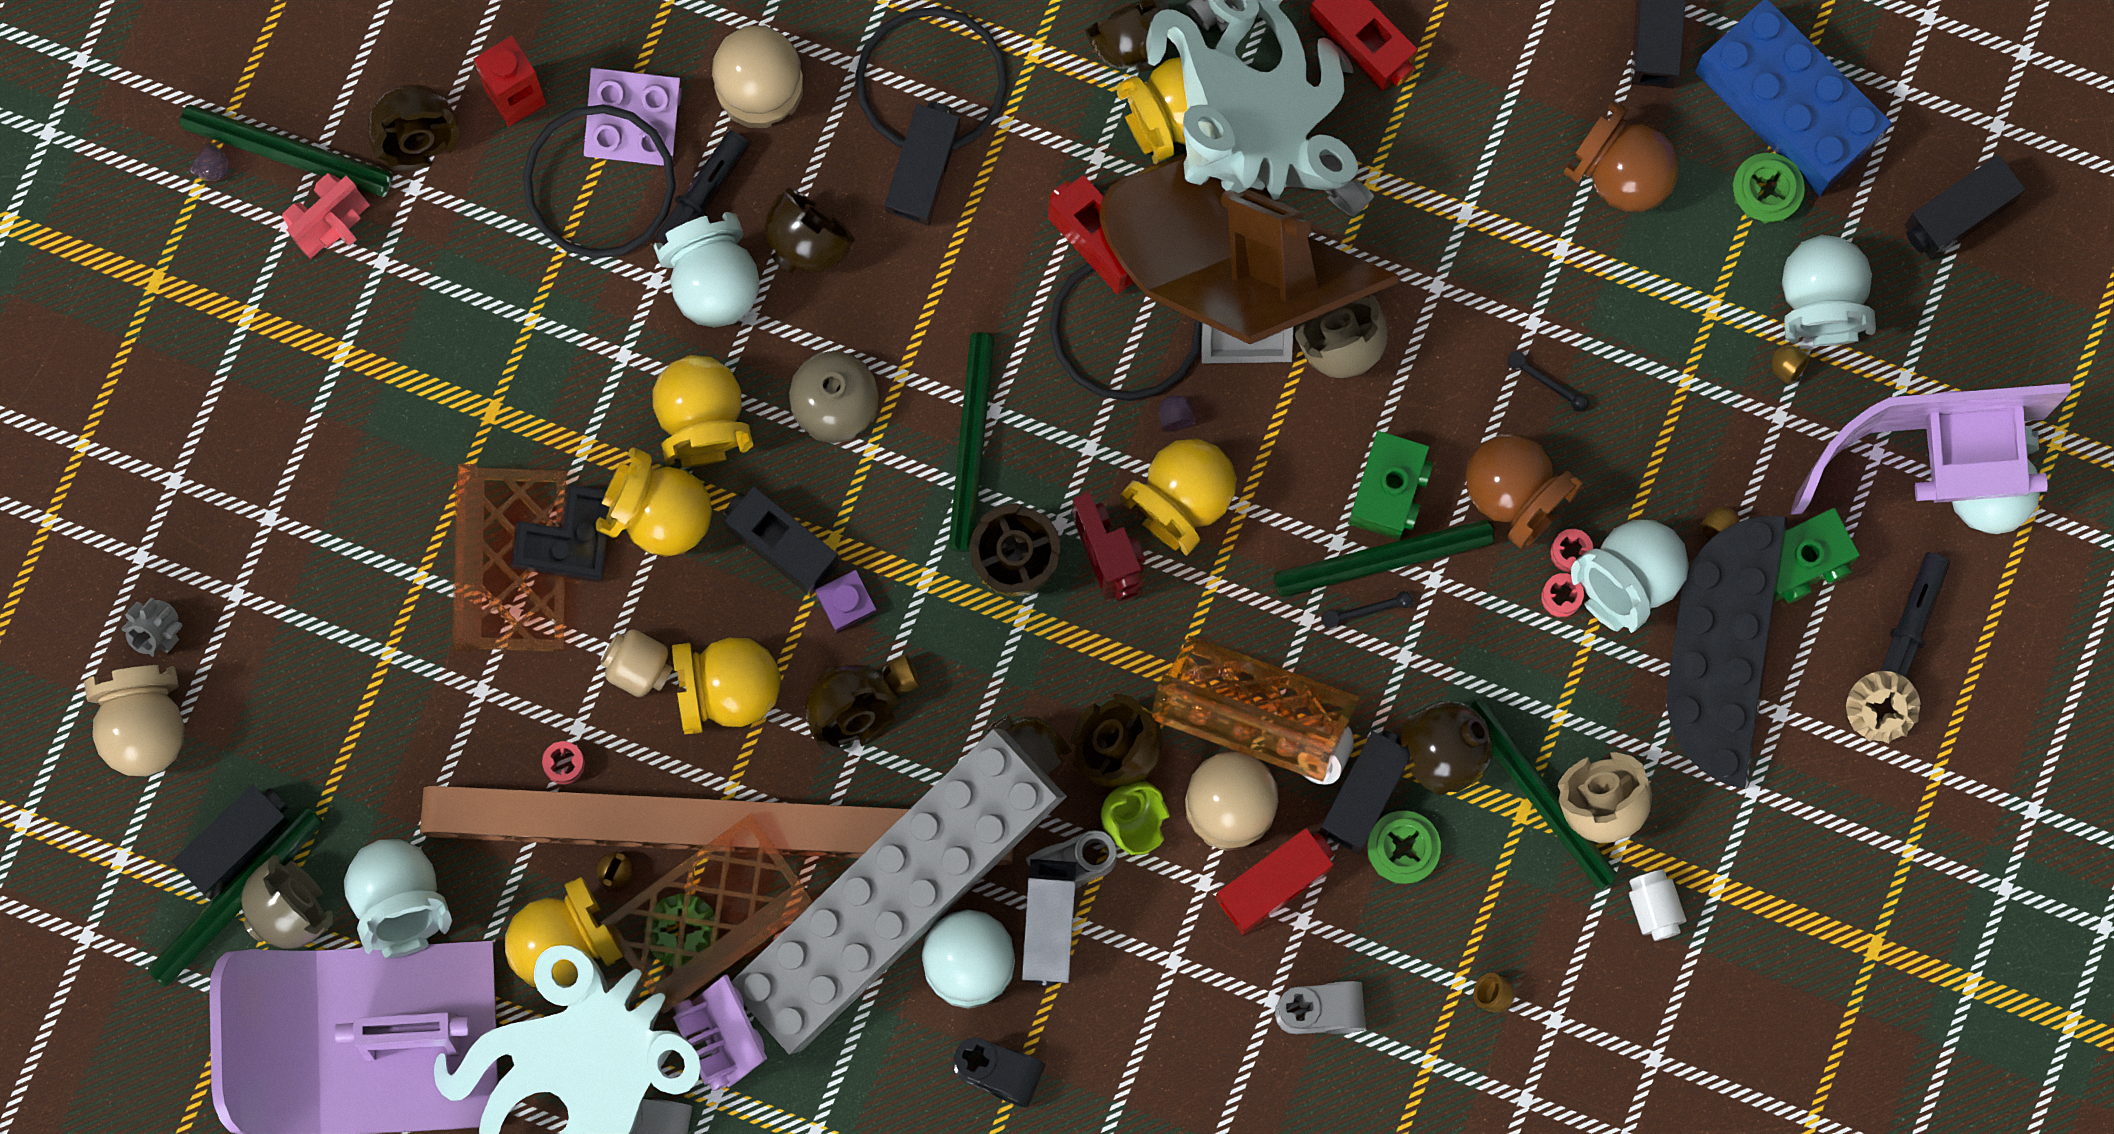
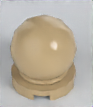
[712,25,803,128]
[84,665,185,776]
[1185,751,1279,851]

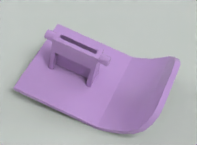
[1790,383,2071,515]
[210,941,498,1134]

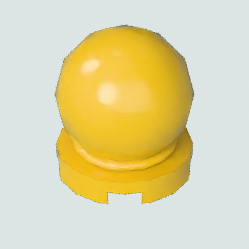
[1117,57,1188,164]
[653,355,753,468]
[1120,438,1237,556]
[596,447,712,557]
[672,637,781,734]
[505,877,623,987]

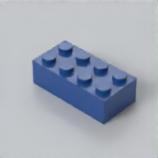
[1695,0,1892,197]

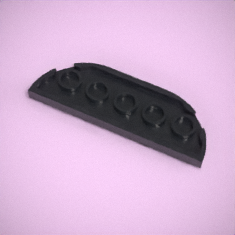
[1667,516,1787,789]

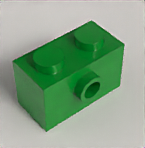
[1348,430,1434,540]
[1775,507,1860,604]

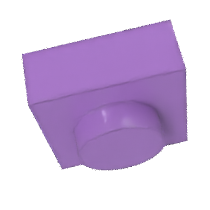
[815,570,877,633]

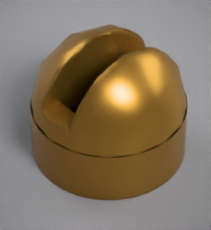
[1772,345,1811,385]
[1700,507,1740,539]
[883,654,921,694]
[596,852,634,891]
[1473,973,1515,1013]

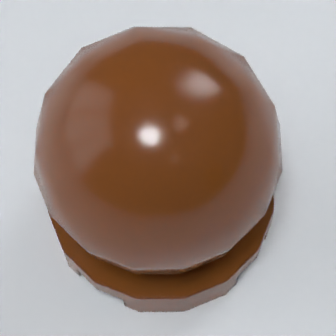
[1563,99,1679,212]
[1466,434,1583,550]

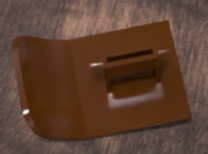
[1100,153,1399,345]

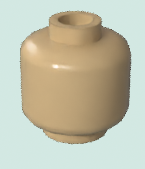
[601,629,672,697]

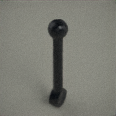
[1507,351,1589,412]
[1321,591,1414,629]

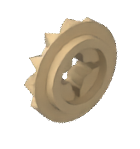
[1846,671,1921,744]

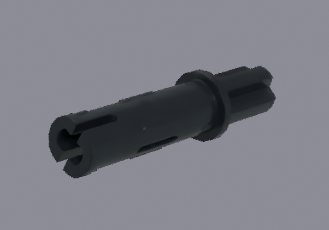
[656,130,750,245]
[1880,552,1950,678]

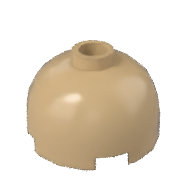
[1558,752,1652,843]

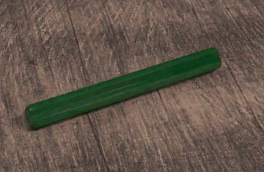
[180,104,393,196]
[949,332,994,552]
[1274,519,1494,597]
[1468,699,1618,890]
[147,806,323,987]

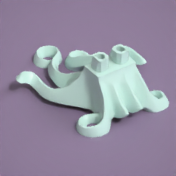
[1146,0,1358,200]
[434,945,701,1134]

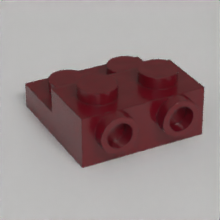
[1072,492,1146,602]

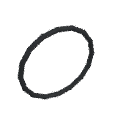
[855,7,1008,150]
[523,104,676,259]
[1049,263,1202,401]

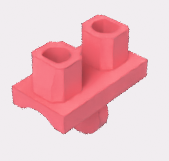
[282,173,370,259]

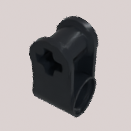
[953,1037,1046,1108]

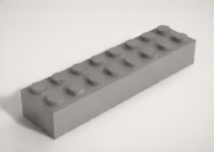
[731,729,1067,1055]

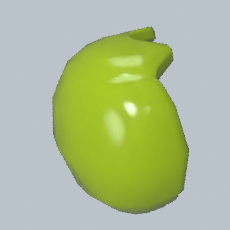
[1101,780,1170,855]

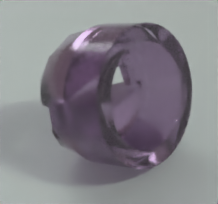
[190,142,228,182]
[1159,395,1197,432]

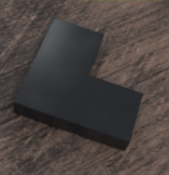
[510,484,610,583]

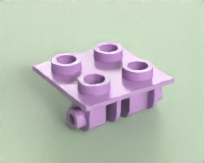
[584,67,682,165]
[673,974,767,1091]

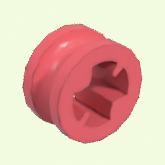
[1550,529,1593,573]
[1541,573,1584,617]
[542,741,585,785]

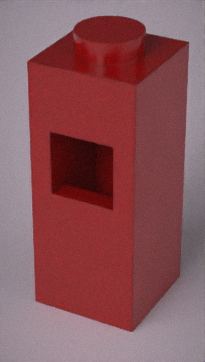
[1309,0,1418,92]
[473,35,546,127]
[1048,175,1134,295]
[1215,828,1334,936]

